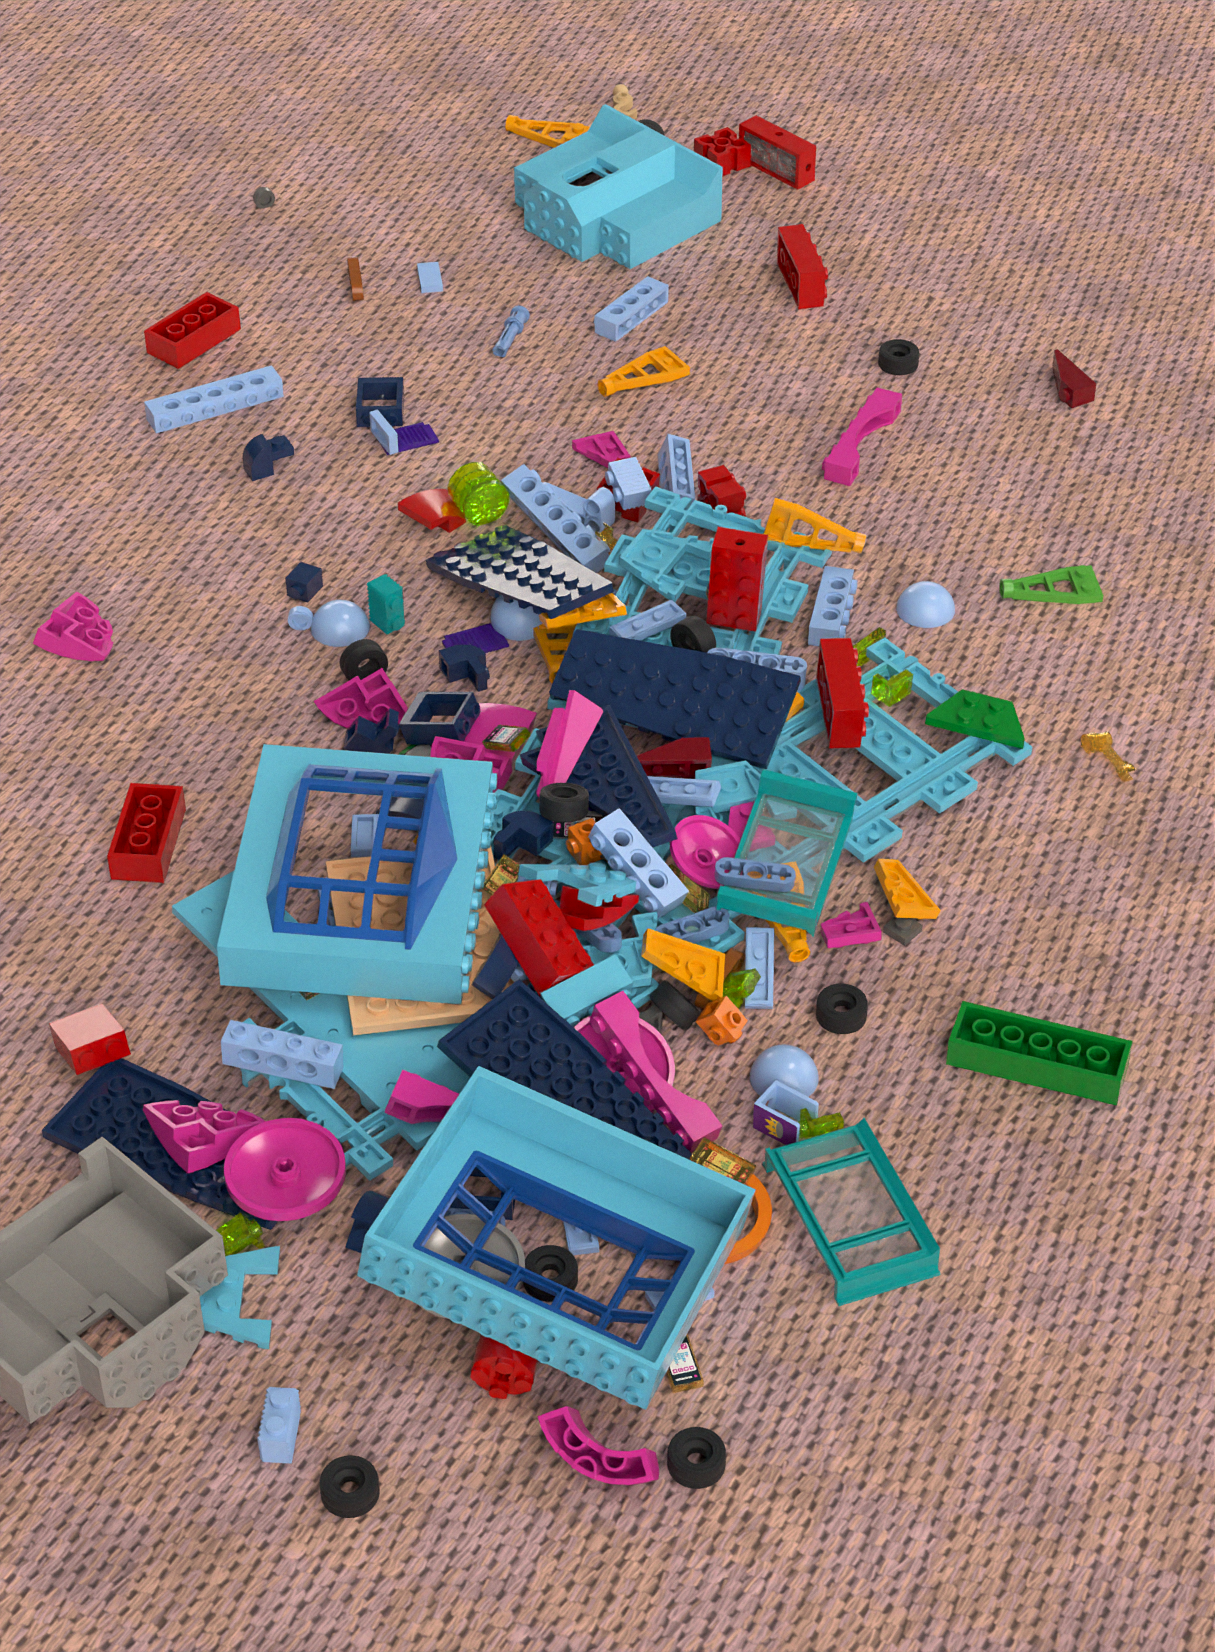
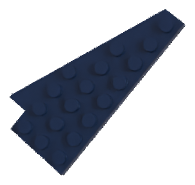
[519,705,677,848]

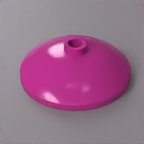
[669,815,747,889]

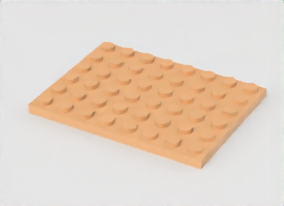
[326,846,514,1036]

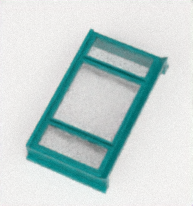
[716,769,858,937]
[762,1117,940,1306]

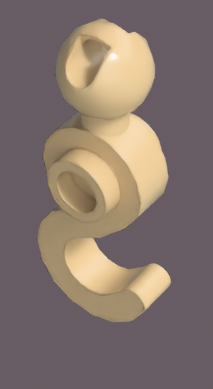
[613,84,637,120]

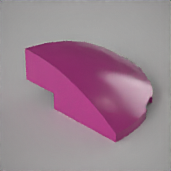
[33,592,114,661]
[314,668,408,728]
[464,703,537,764]
[430,736,513,793]
[143,1100,266,1173]

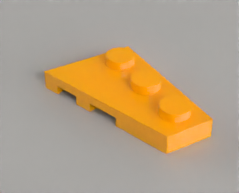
[539,593,627,629]
[874,859,941,920]
[641,928,725,1001]

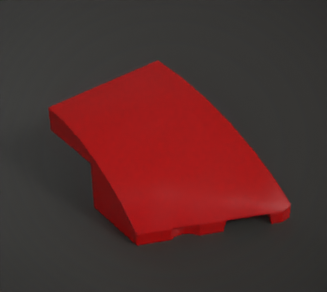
[398,489,466,533]
[560,885,639,931]

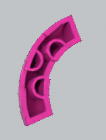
[537,1406,659,1485]

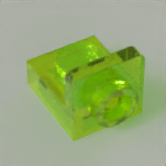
[871,669,913,707]
[723,968,761,1009]
[797,1108,844,1139]
[216,1213,265,1256]

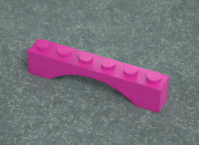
[822,387,902,486]
[590,991,723,1153]
[384,1070,459,1124]

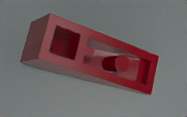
[1052,349,1096,408]
[636,737,712,779]

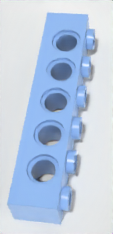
[144,365,284,433]
[501,464,610,573]

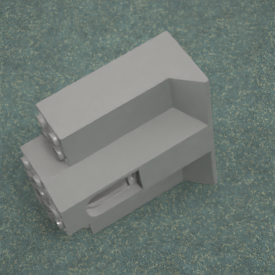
[0,1137,228,1424]

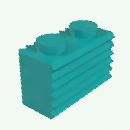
[367,574,405,634]

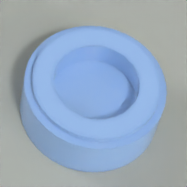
[288,606,313,630]

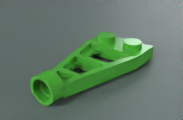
[999,565,1104,604]

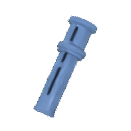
[493,305,530,357]

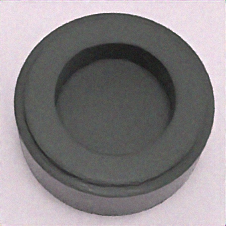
[253,187,275,209]

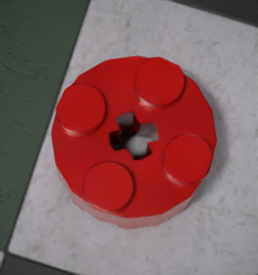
[470,1334,538,1399]

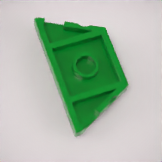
[925,689,1025,749]

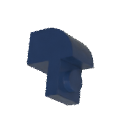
[242,434,294,481]
[438,645,490,692]
[344,708,400,754]
[493,811,554,862]
[345,1190,391,1253]

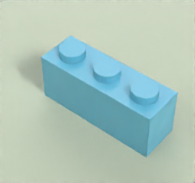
[540,954,633,1027]

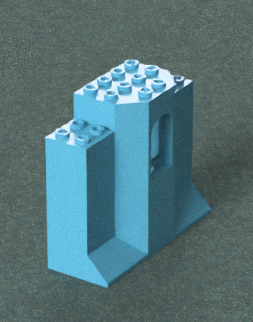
[514,104,723,269]

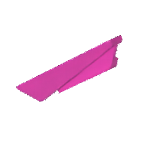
[536,690,603,797]

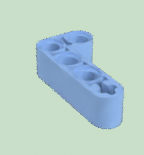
[542,482,615,537]
[707,648,807,691]

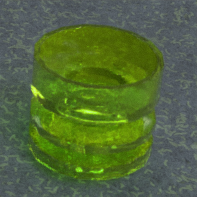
[447,462,510,526]

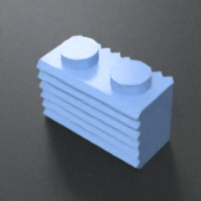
[605,457,651,510]
[257,1387,301,1464]

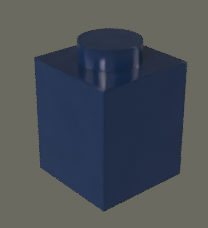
[285,562,323,603]

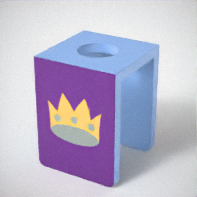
[753,1080,819,1145]

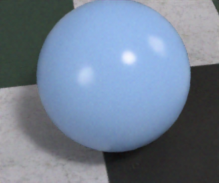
[896,581,955,628]
[490,595,542,641]
[311,599,370,647]
[750,1044,819,1097]

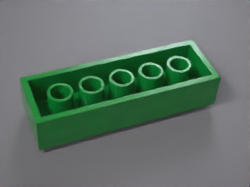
[946,1001,1133,1106]

